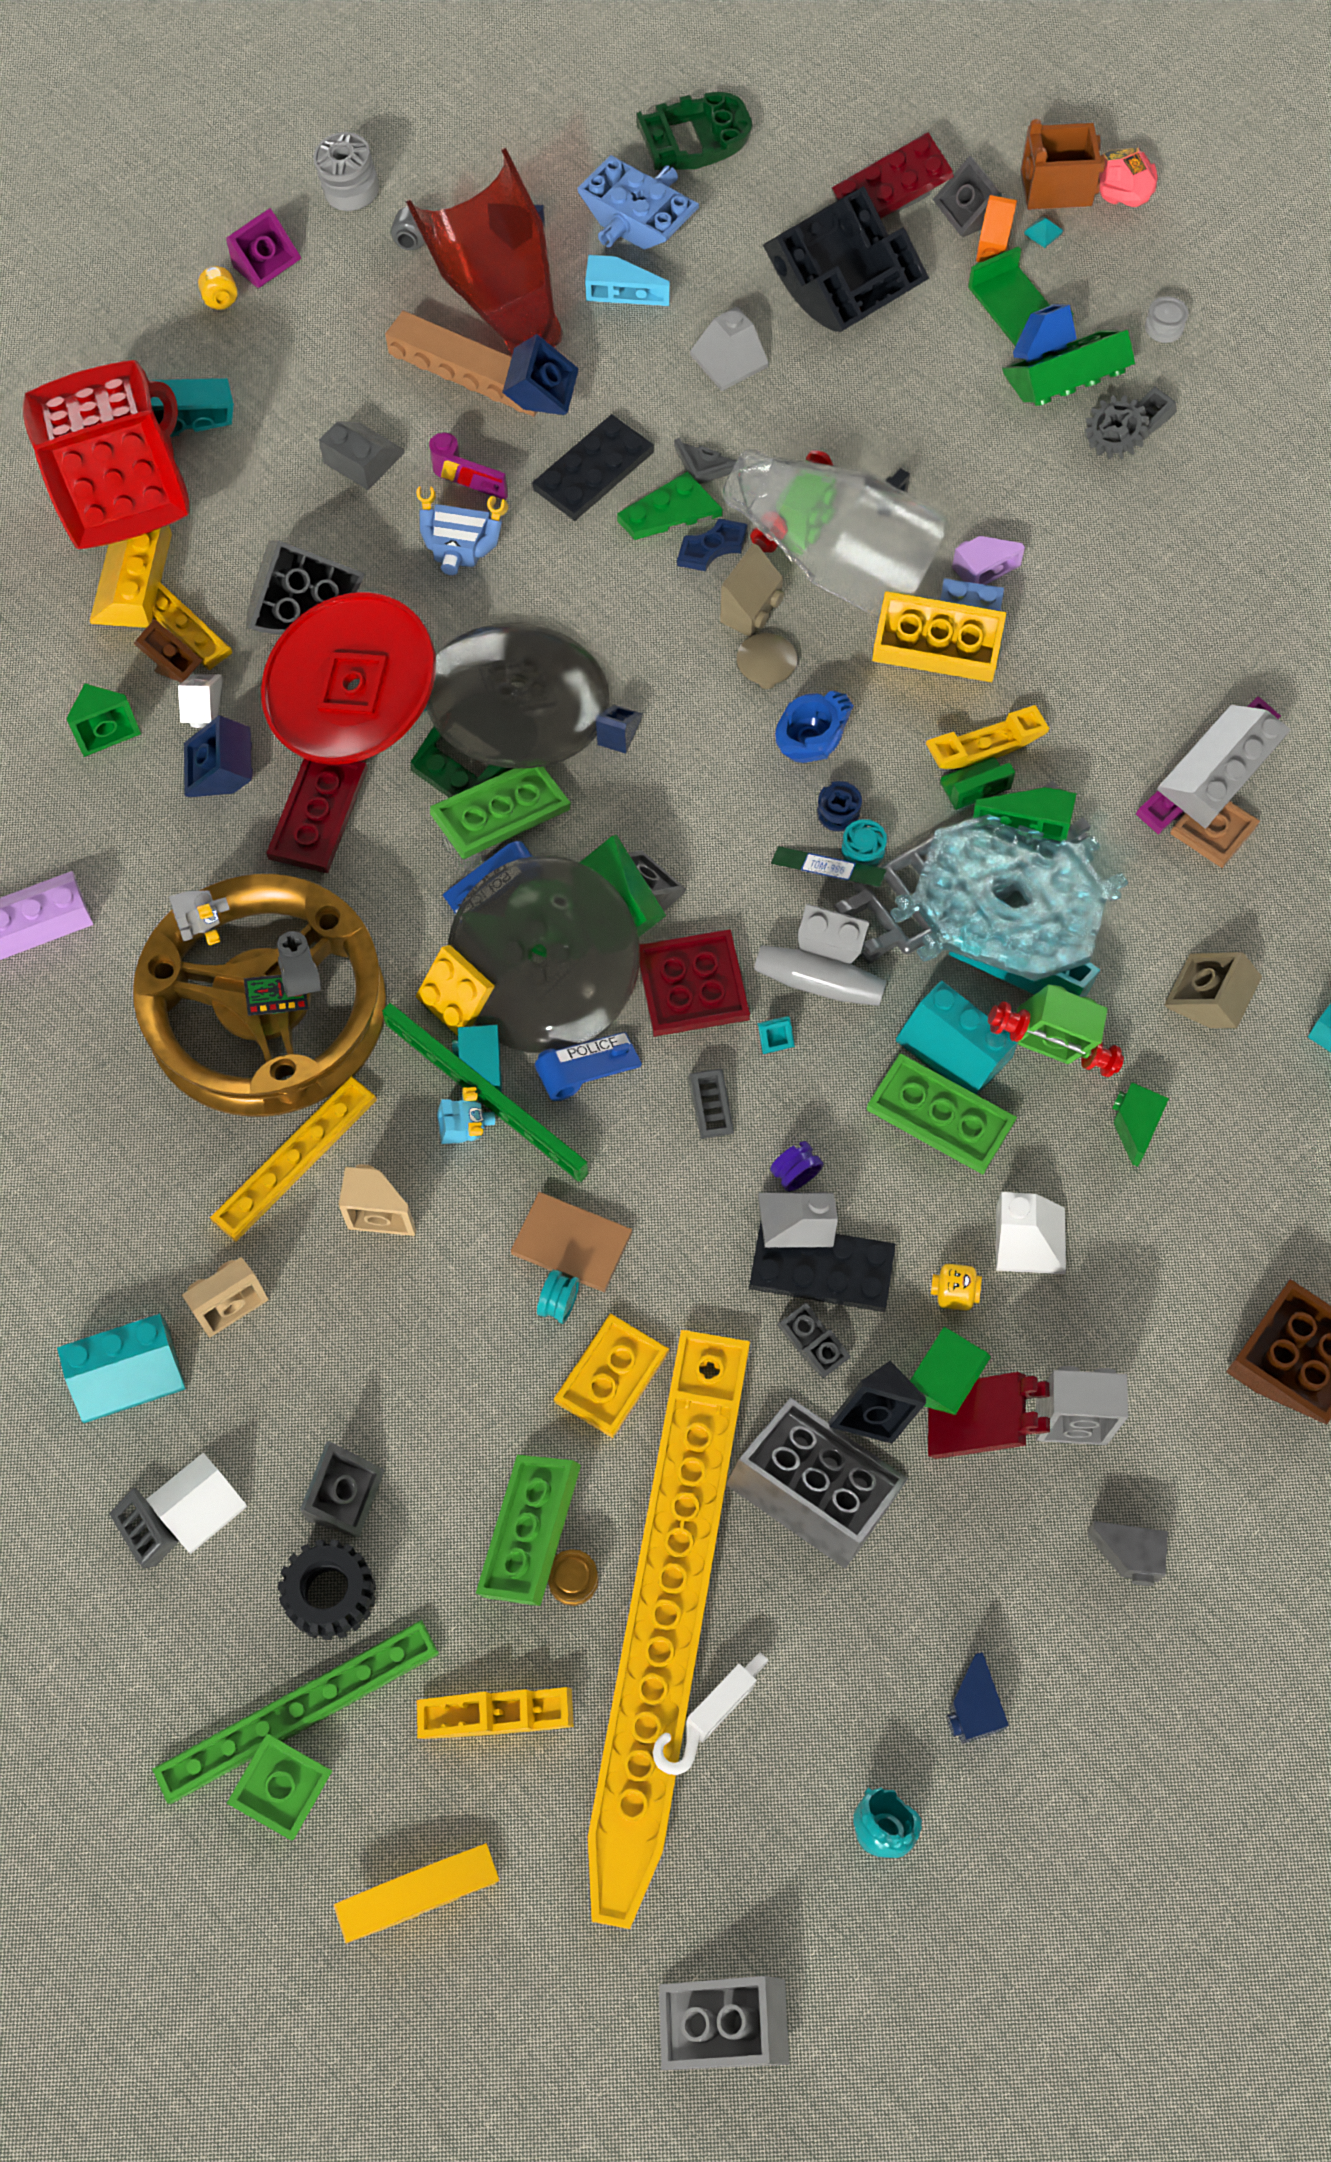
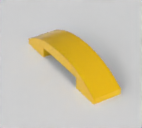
[926,705,1050,769]

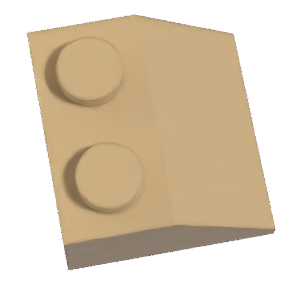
[339,1164,416,1236]
[182,1257,269,1338]

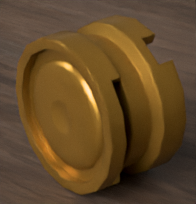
[548,1549,599,1606]

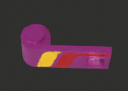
[429,432,508,500]

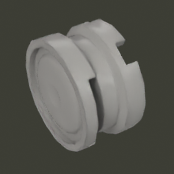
[1145,296,1189,343]

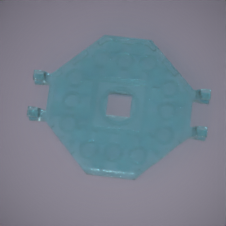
[890,814,1128,981]

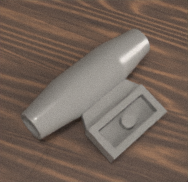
[754,904,887,1006]

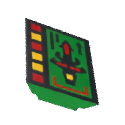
[244,974,309,1016]

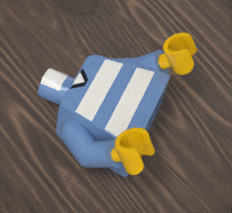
[416,486,508,575]

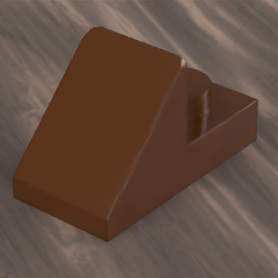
[134,619,203,683]

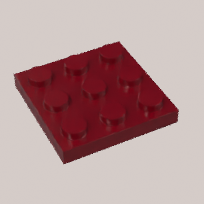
[636,929,750,1037]

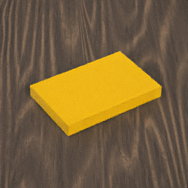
[554,1313,669,1438]

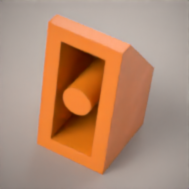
[976,195,1017,262]

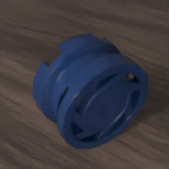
[817,781,862,832]

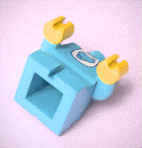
[437,1087,495,1144]

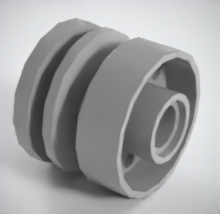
[313,132,380,211]

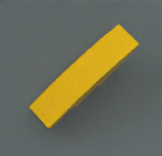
[417,1687,574,1739]
[333,1843,500,1944]

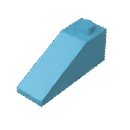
[585,255,670,306]

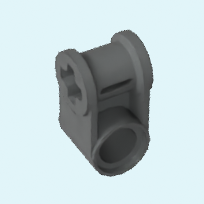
[277,931,321,998]

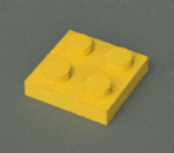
[415,945,495,1036]

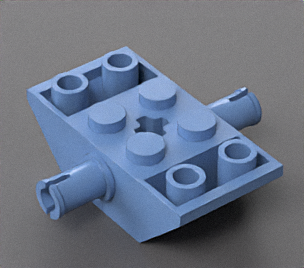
[578,155,699,250]

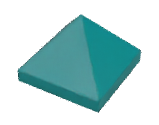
[1024,216,1063,248]
[757,1016,795,1054]

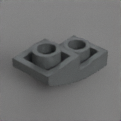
[777,1302,851,1378]

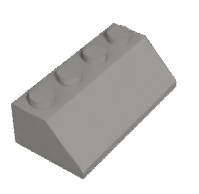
[1157,705,1291,829]

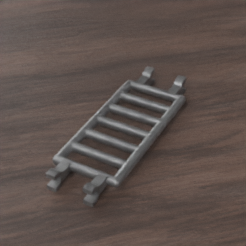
[834,781,1091,964]

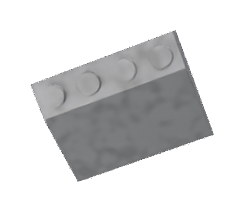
[726,1397,908,1569]

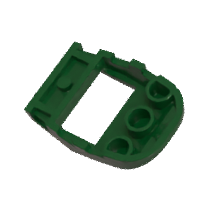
[636,92,752,170]
[410,693,538,798]

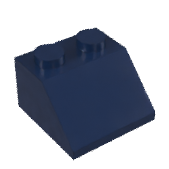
[502,334,579,415]
[184,715,253,797]

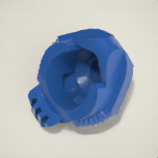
[775,690,854,763]

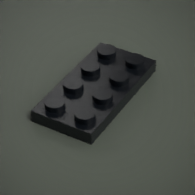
[532,414,654,521]
[749,1221,896,1312]

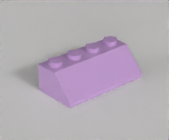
[0,871,93,960]

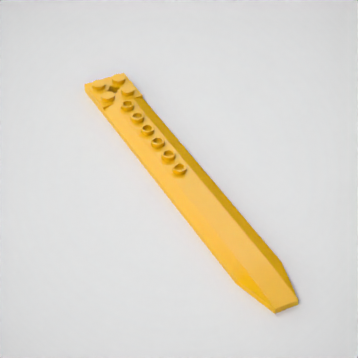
[587,1330,750,1929]

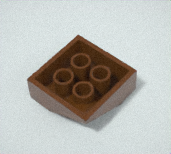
[1226,1279,1331,1425]

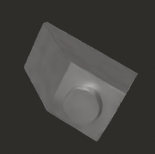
[1088,1521,1168,1586]

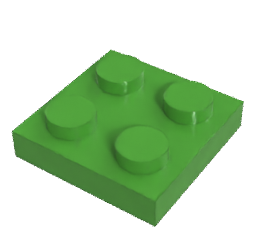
[226,1734,332,1841]

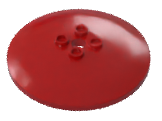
[261,592,436,765]

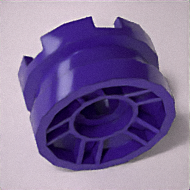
[770,1141,824,1192]

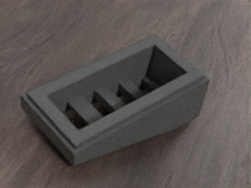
[1117,386,1177,446]
[688,1068,734,1139]
[109,1488,179,1569]

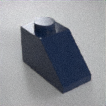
[946,1652,1009,1744]

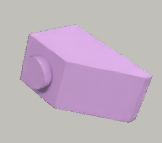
[952,536,1025,585]

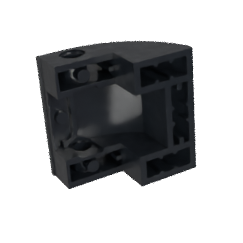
[763,186,930,333]

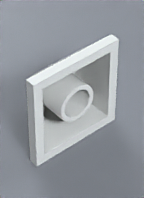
[996,1192,1066,1274]

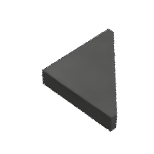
[674,438,744,484]

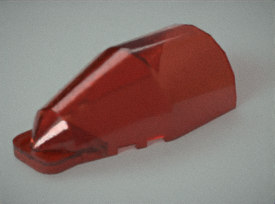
[406,148,563,355]

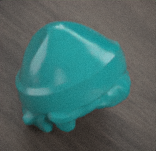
[853,1787,922,1858]

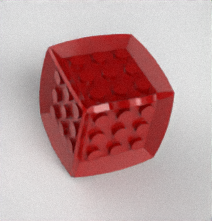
[22,360,190,550]

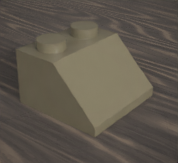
[720,543,784,637]
[1164,952,1262,1028]

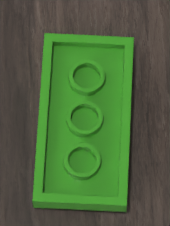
[430,758,571,860]
[866,1053,1017,1175]
[475,1455,581,1606]

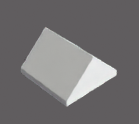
[146,1453,248,1554]

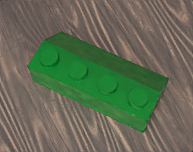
[1002,330,1136,406]

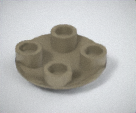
[736,633,797,689]

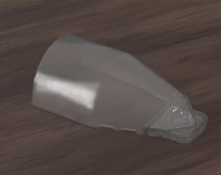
[722,449,948,619]

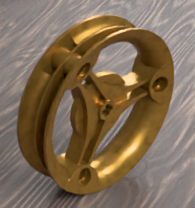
[133,874,386,1117]

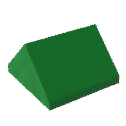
[66,683,141,757]
[910,1327,991,1415]

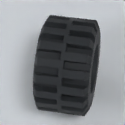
[278,1539,376,1640]

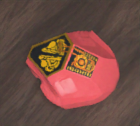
[1099,148,1158,207]

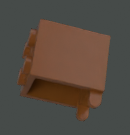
[1020,119,1105,210]

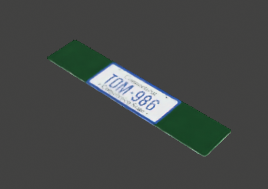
[771,846,887,887]

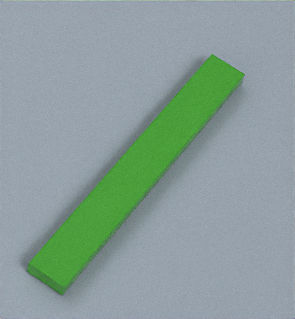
[152,1620,440,1805]

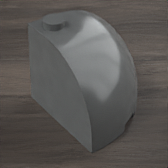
[246,540,365,634]

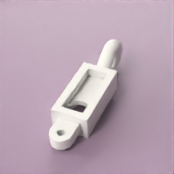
[653,1652,769,1775]

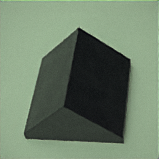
[829,1360,926,1444]

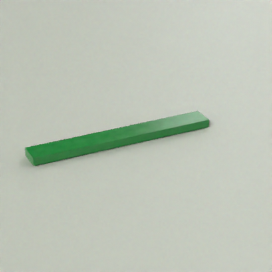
[382,1003,589,1182]

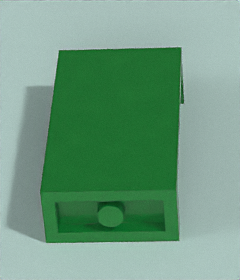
[968,246,1074,346]

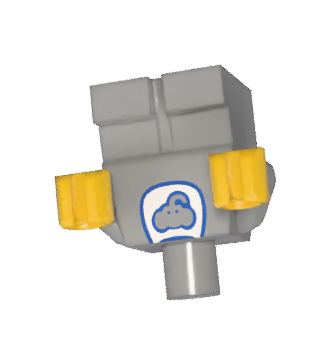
[169,891,230,945]

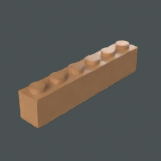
[385,310,537,417]

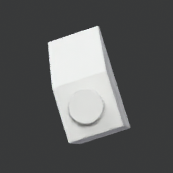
[178,674,223,728]

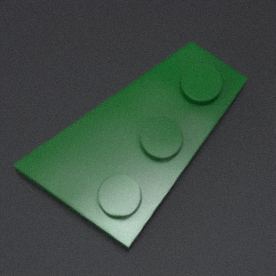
[617,472,722,540]

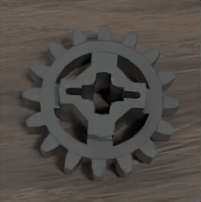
[1085,395,1150,459]

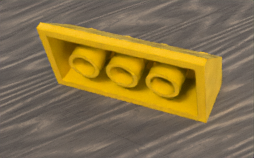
[90,525,172,628]
[872,591,1006,683]

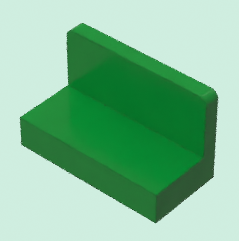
[940,757,1015,810]

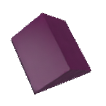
[226,208,302,288]

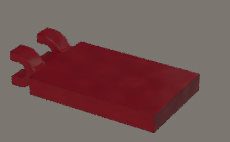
[928,1371,1050,1459]

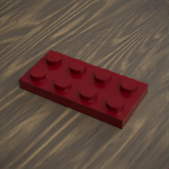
[831,132,954,219]
[266,759,368,874]

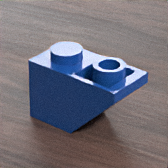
[1013,304,1077,362]

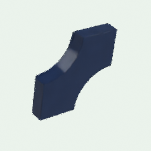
[677,518,748,572]

